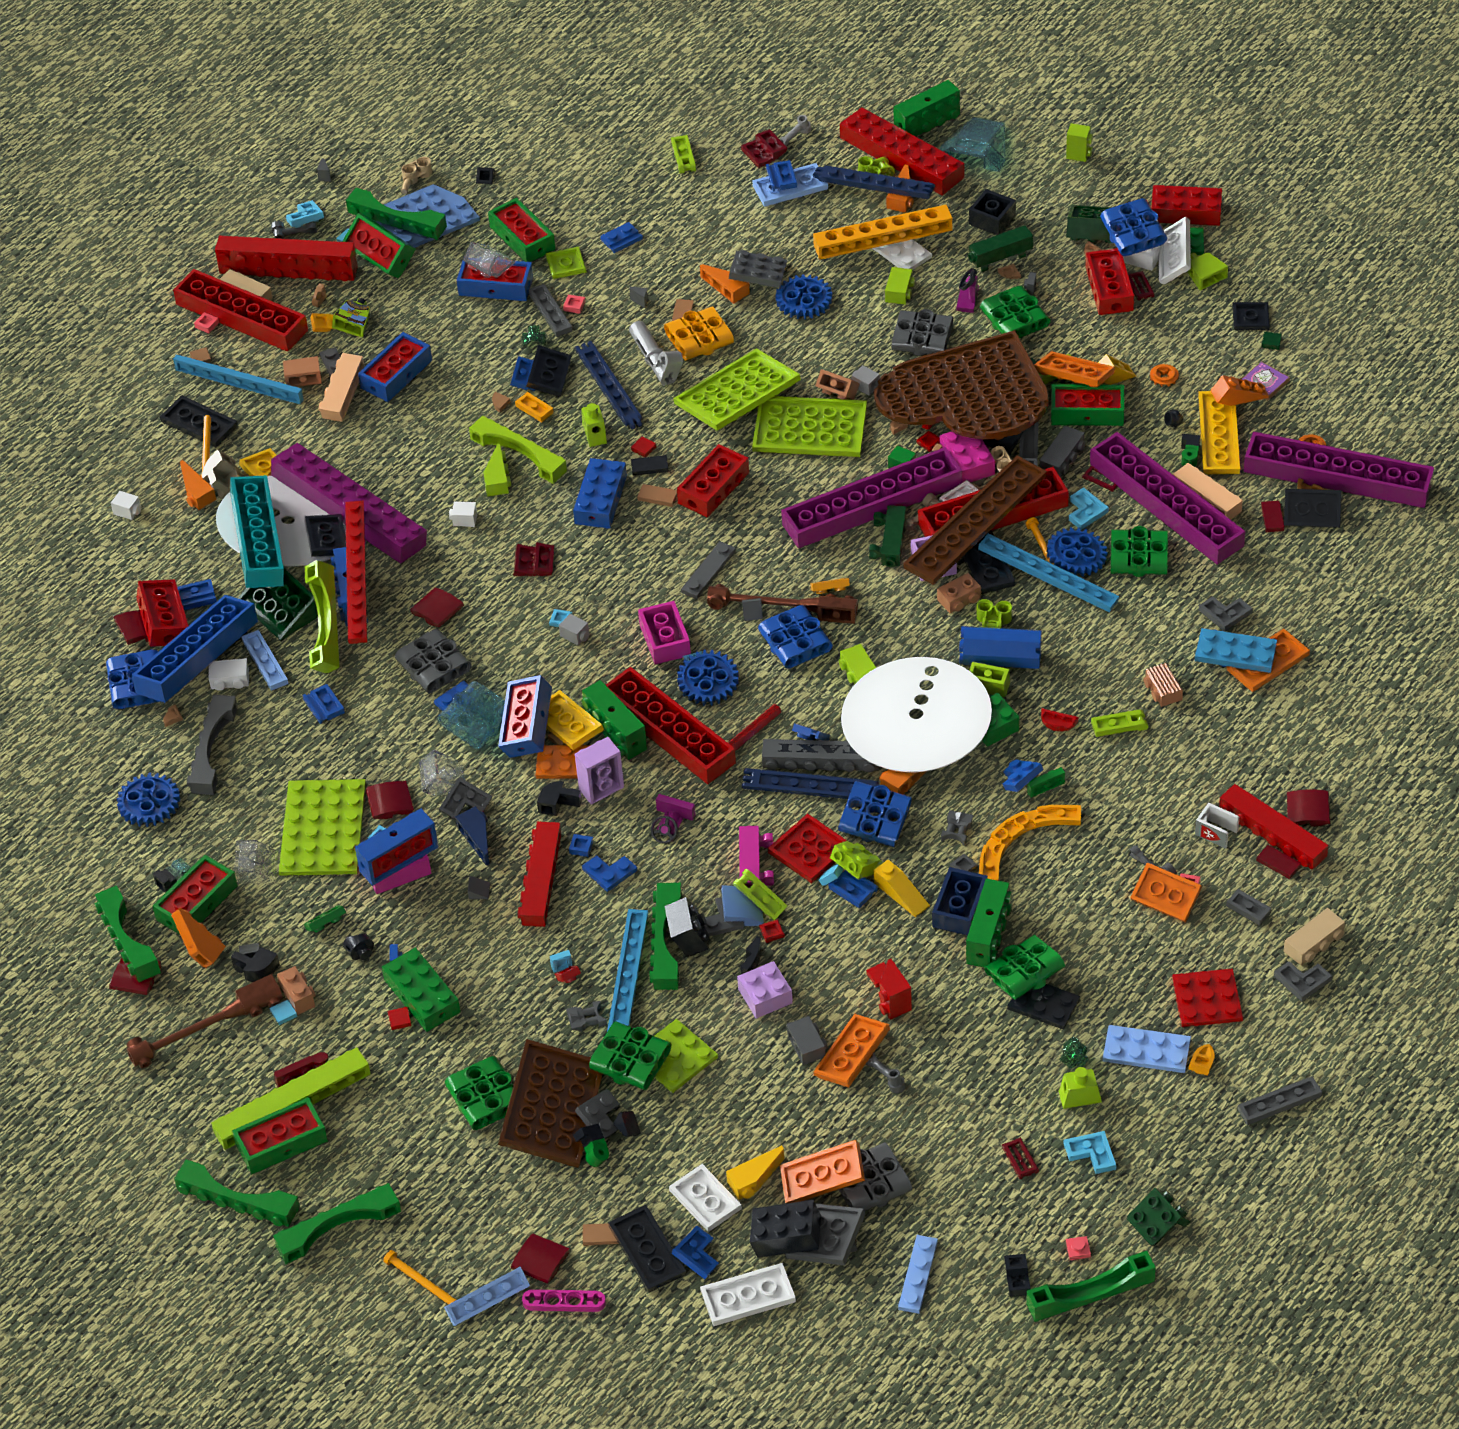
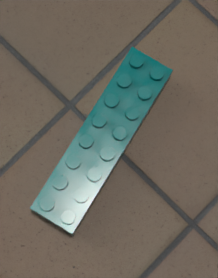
[230,475,284,588]

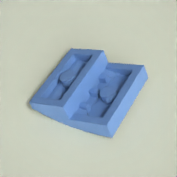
[721,885,764,926]

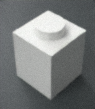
[111,491,141,520]
[449,502,477,527]

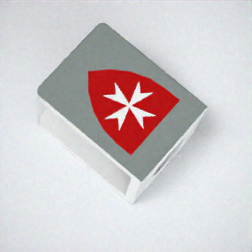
[1195,803,1239,849]

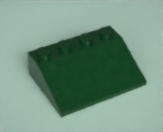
[1066,205,1112,243]
[238,566,318,641]

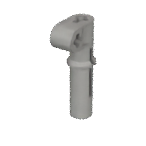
[629,321,683,386]

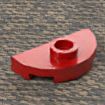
[1041,708,1079,732]

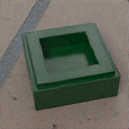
[1261,332,1282,350]

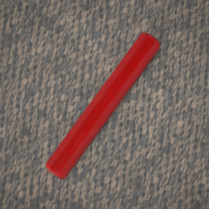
[728,704,781,751]

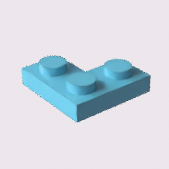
[286,200,324,227]
[1069,487,1109,530]
[1064,1131,1116,1174]

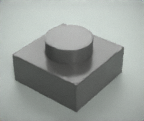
[1024,272,1037,296]

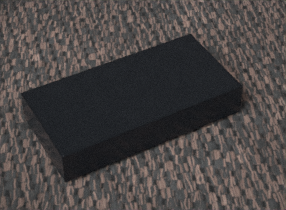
[631,455,669,476]

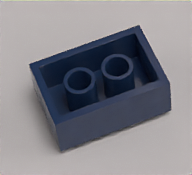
[932,867,988,936]

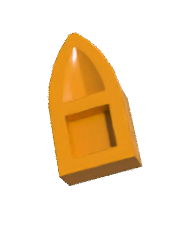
[310,313,334,332]
[1188,1044,1215,1076]

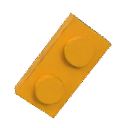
[515,392,554,423]
[810,578,850,594]

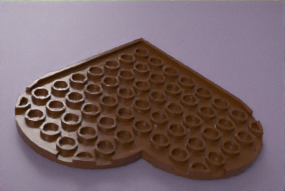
[874,330,1049,440]

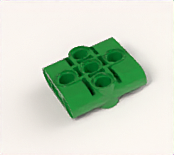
[980,285,1051,338]
[1111,526,1168,577]
[984,935,1065,1000]
[589,1021,672,1091]
[444,1056,514,1130]

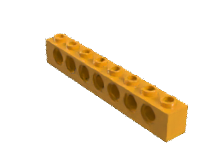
[813,205,953,260]

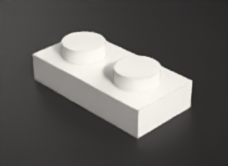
[939,480,978,502]

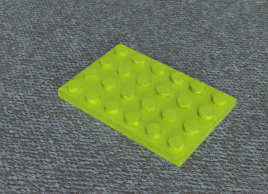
[673,348,801,431]
[752,396,867,457]
[279,779,366,876]

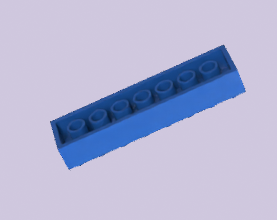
[132,595,258,703]

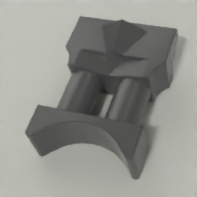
[941,810,973,846]
[566,1001,607,1032]

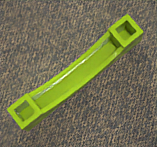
[469,416,567,484]
[305,560,340,673]

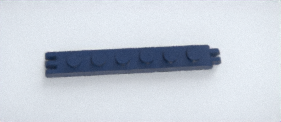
[813,166,935,199]
[575,341,642,430]
[741,768,885,800]

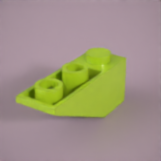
[483,444,511,497]

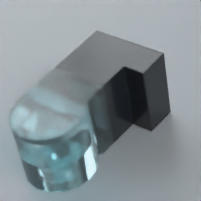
[153,858,191,893]

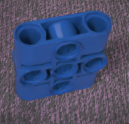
[1100,198,1167,256]
[758,605,833,669]
[106,650,160,709]
[838,781,912,848]

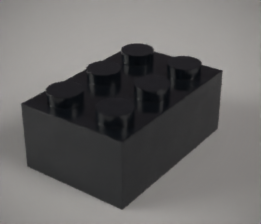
[750,1200,821,1258]

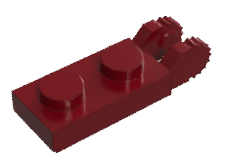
[274,1052,329,1088]

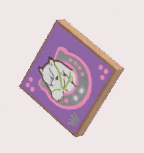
[1242,361,1290,401]

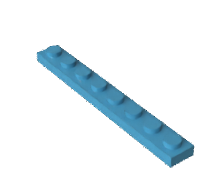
[173,354,304,405]
[978,533,1119,613]
[607,909,648,1032]

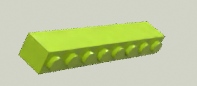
[211,1047,371,1150]

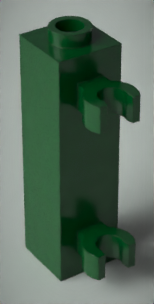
[968,225,1033,272]
[869,505,906,567]

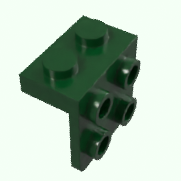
[1127,1188,1191,1246]

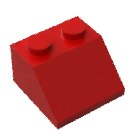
[878,959,912,1020]

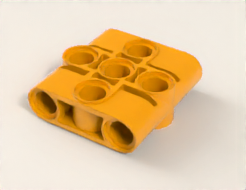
[664,307,734,361]

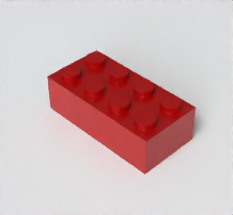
[1151,185,1222,226]

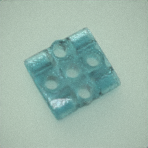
[437,681,505,749]

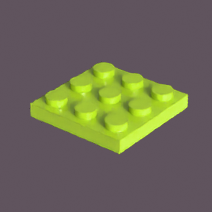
[631,1019,718,1093]

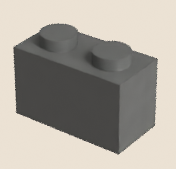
[786,1016,827,1065]

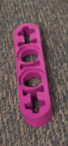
[522,1290,606,1312]

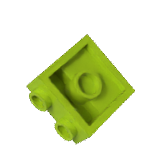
[830,841,884,880]

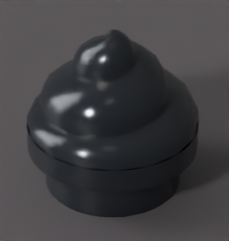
[1164,409,1184,427]

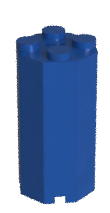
[959,626,1042,669]

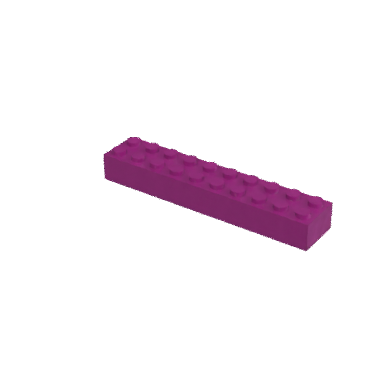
[1090,432,1245,565]
[1244,432,1434,508]
[271,443,427,564]
[781,447,962,549]

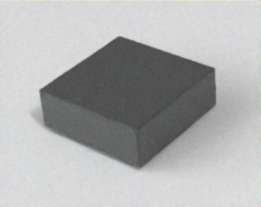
[950,854,978,872]

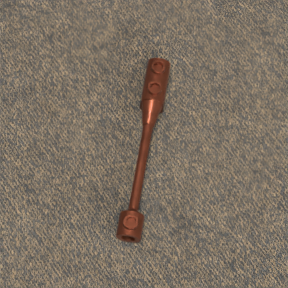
[707,584,858,624]
[126,974,283,1068]

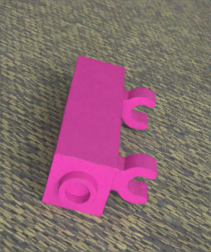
[739,825,774,888]

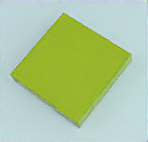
[545,247,587,279]

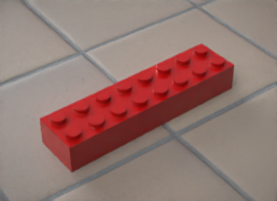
[840,107,965,196]
[215,235,358,281]
[173,269,308,352]
[918,467,1069,537]
[606,666,736,784]

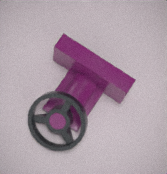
[956,268,979,313]
[651,794,696,843]

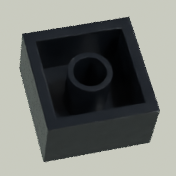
[969,189,1016,235]
[665,897,710,957]

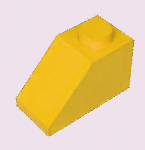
[1098,354,1136,385]

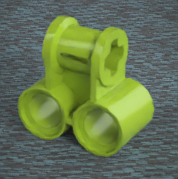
[858,156,895,176]
[976,599,1012,628]

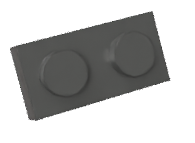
[1226,889,1272,926]

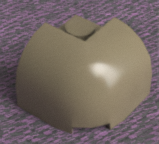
[202,449,248,499]

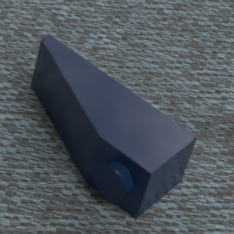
[455,806,489,865]

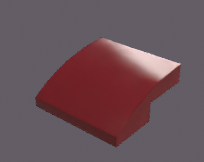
[741,129,787,168]
[513,542,554,576]
[410,587,464,627]
[113,610,148,645]
[366,781,414,819]
[1287,789,1331,827]
[109,958,161,995]
[511,1233,570,1284]

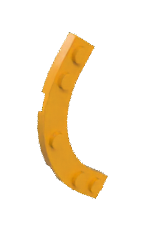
[979,805,1081,881]

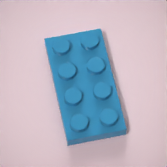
[1195,628,1277,673]

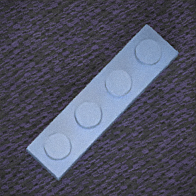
[241,630,288,691]
[898,1235,938,1314]
[444,1267,530,1326]

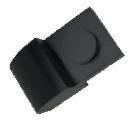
[537,781,582,816]
[231,947,280,982]

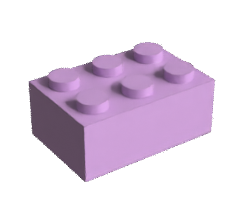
[575,737,624,804]

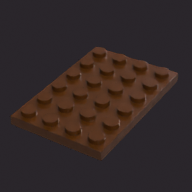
[498,1039,602,1168]

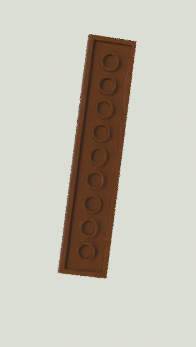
[903,455,1047,585]

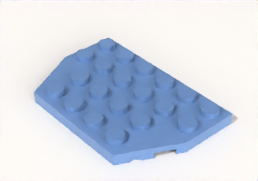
[375,184,480,248]

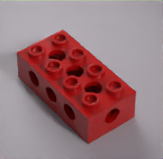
[1085,248,1134,315]
[677,444,749,518]
[136,579,189,647]

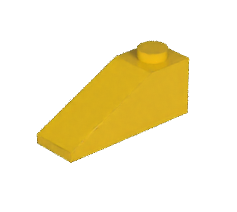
[874,859,930,917]
[726,1145,785,1200]

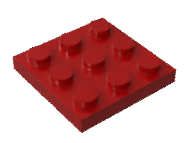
[768,813,847,884]
[1172,968,1243,1027]

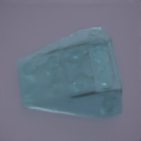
[939,117,1005,172]

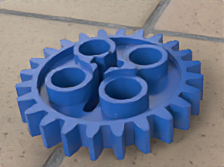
[776,274,832,320]
[1046,527,1108,577]
[677,650,739,706]
[117,773,180,827]

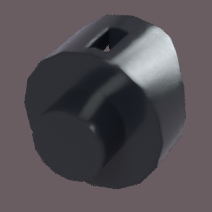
[343,932,374,960]

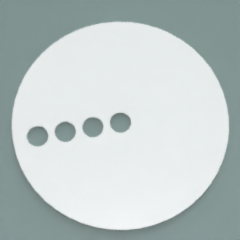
[216,476,346,567]
[841,657,992,772]

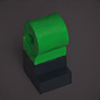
[1181,434,1201,467]
[573,1123,609,1167]

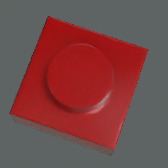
[555,965,581,983]

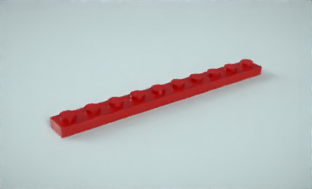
[345,500,368,644]

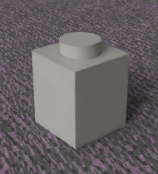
[851,365,880,396]
[559,614,589,646]

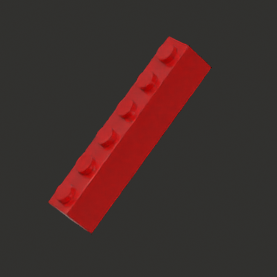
[1219,784,1328,870]
[518,821,562,927]

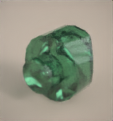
[522,325,546,346]
[1059,1037,1089,1068]

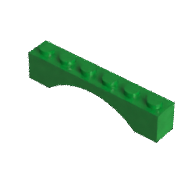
[346,188,447,240]
[650,882,682,990]
[94,885,161,982]
[174,1159,300,1227]
[273,1183,401,1264]
[1027,1251,1156,1322]

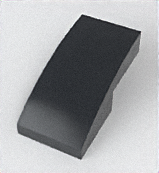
[740,936,761,974]
[1004,1254,1031,1297]

